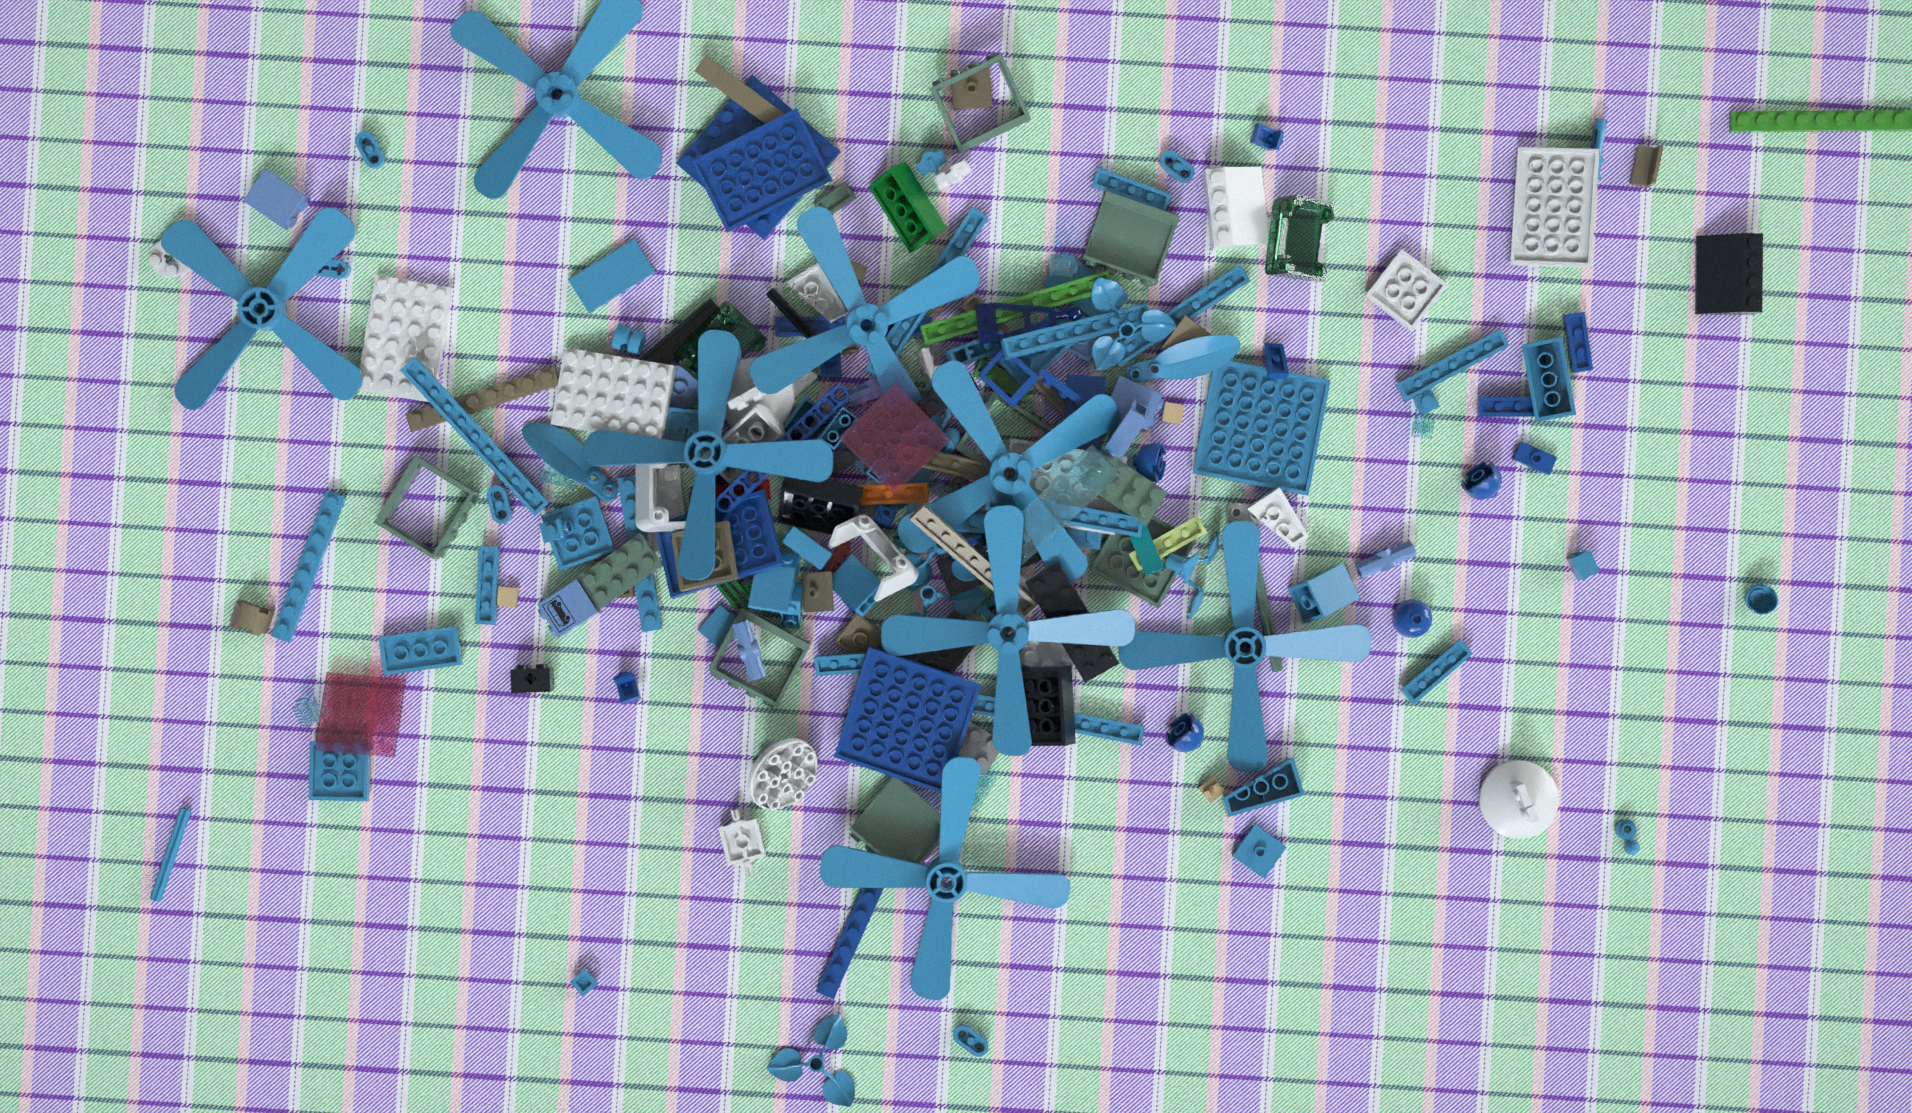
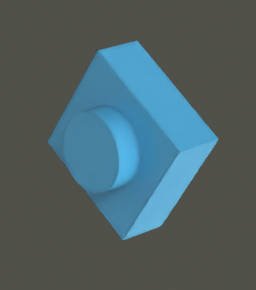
[1412,389,1440,416]
[570,968,599,997]

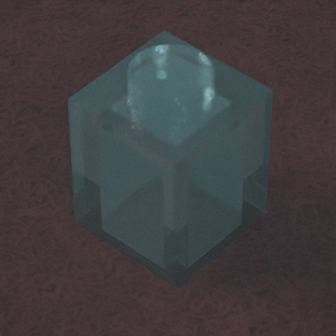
[1049,254,1078,278]
[292,696,326,728]

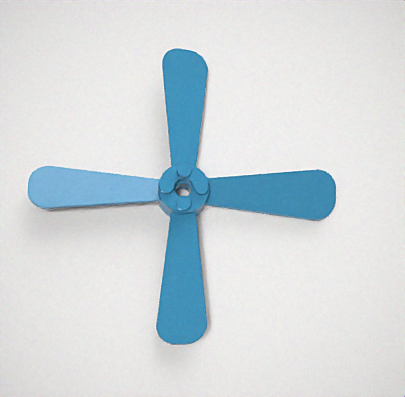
[451,0,663,200]
[749,207,980,442]
[161,208,363,410]
[583,330,833,581]
[897,361,1120,582]
[881,505,1135,756]
[1118,521,1371,772]
[820,756,1071,1000]

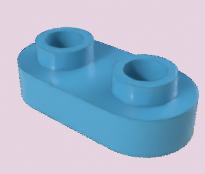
[355,131,385,169]
[1159,151,1195,184]
[487,485,512,524]
[953,1024,988,1057]

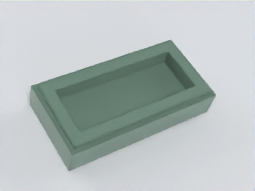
[813,182,857,215]

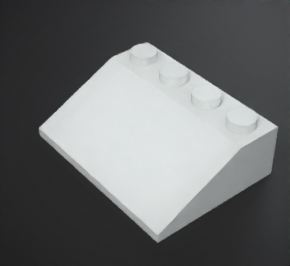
[1203,167,1270,251]

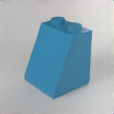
[1287,563,1360,623]

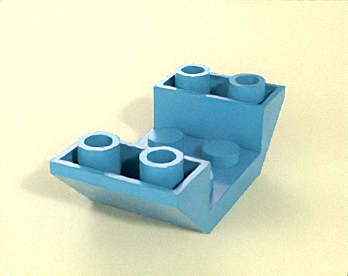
[819,406,898,485]

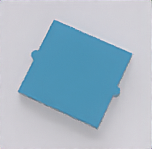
[698,605,736,649]

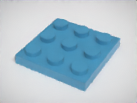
[541,496,616,571]
[308,741,371,801]

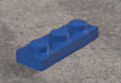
[1563,312,1593,373]
[1040,369,1086,409]
[1477,397,1535,417]

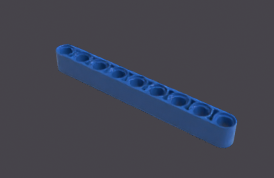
[715,385,850,513]

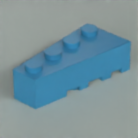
[1221,757,1305,817]

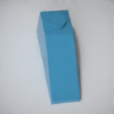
[944,330,1005,365]

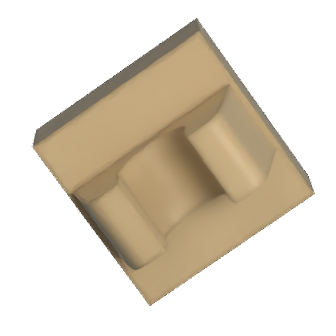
[1198,776,1226,803]

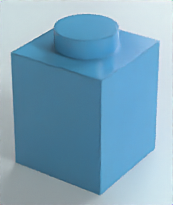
[1567,548,1600,580]

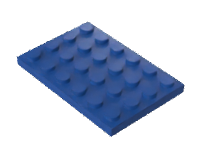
[691,108,832,233]
[656,490,783,599]

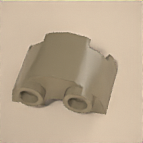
[229,598,275,636]

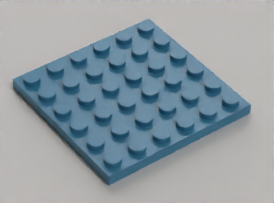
[1192,361,1331,496]

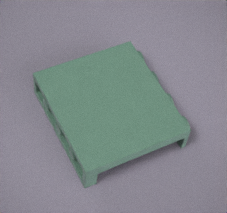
[1082,191,1180,287]
[849,777,940,864]

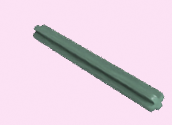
[1256,560,1283,672]

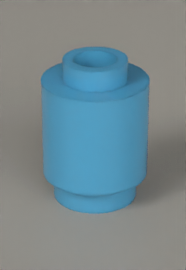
[936,428,961,453]

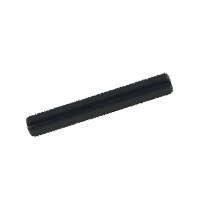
[766,288,817,339]

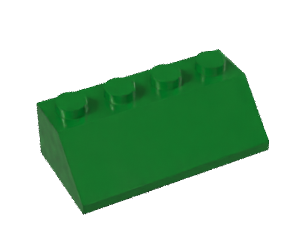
[869,162,947,253]

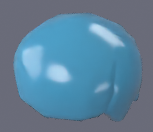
[1744,583,1779,615]

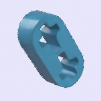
[316,260,351,279]

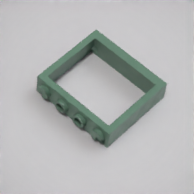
[929,52,1031,154]
[955,392,1055,463]
[374,456,479,559]
[708,607,812,708]

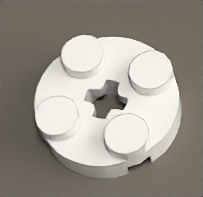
[934,161,973,192]
[149,240,189,278]

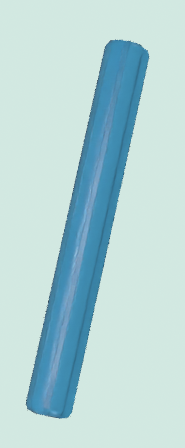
[150,808,191,902]

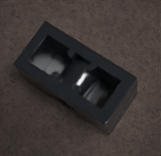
[510,664,554,693]

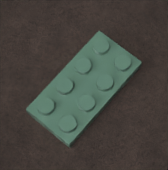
[1080,449,1168,526]
[577,533,663,610]

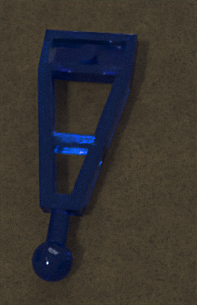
[975,303,1083,345]

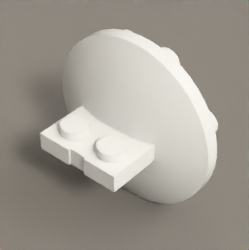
[725,357,795,427]
[747,738,818,810]
[1479,760,1559,839]

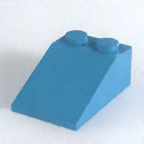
[748,551,800,614]

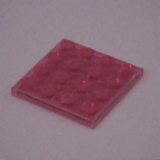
[839,382,951,494]
[315,672,406,758]

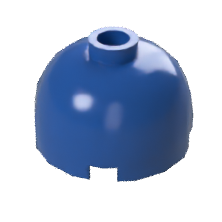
[1133,443,1166,483]
[1461,461,1502,500]
[1392,599,1433,638]
[1165,713,1204,753]

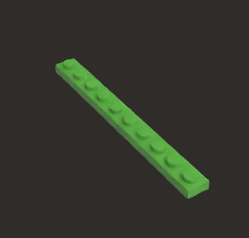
[1729,110,1912,133]
[920,271,1111,346]

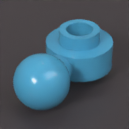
[1615,819,1640,855]

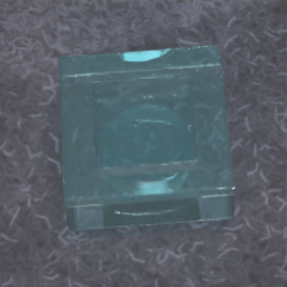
[1411,417,1435,439]

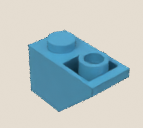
[781,584,803,629]

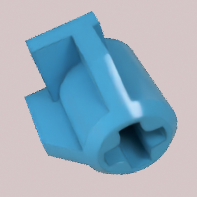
[916,150,948,176]

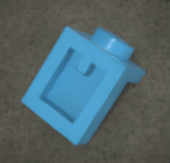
[539,518,569,543]

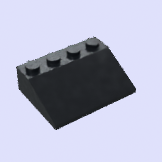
[1695,233,1763,315]
[778,477,864,540]
[1021,665,1076,746]

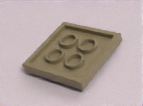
[671,520,738,592]

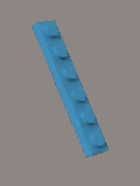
[1395,329,1509,402]

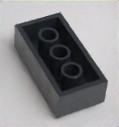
[913,609,975,674]

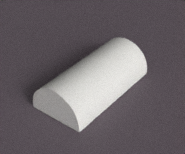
[703,404,785,484]

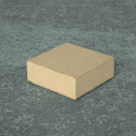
[1161,402,1185,425]
[496,586,519,608]

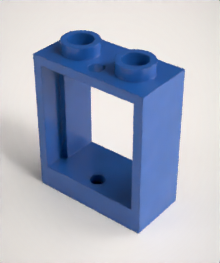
[978,347,1040,408]

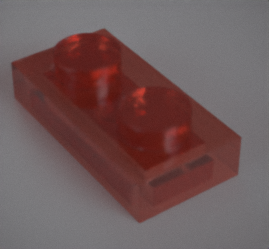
[822,540,852,573]

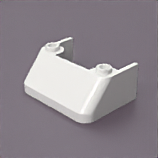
[635,464,686,532]
[828,515,919,602]

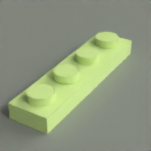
[1128,515,1207,571]

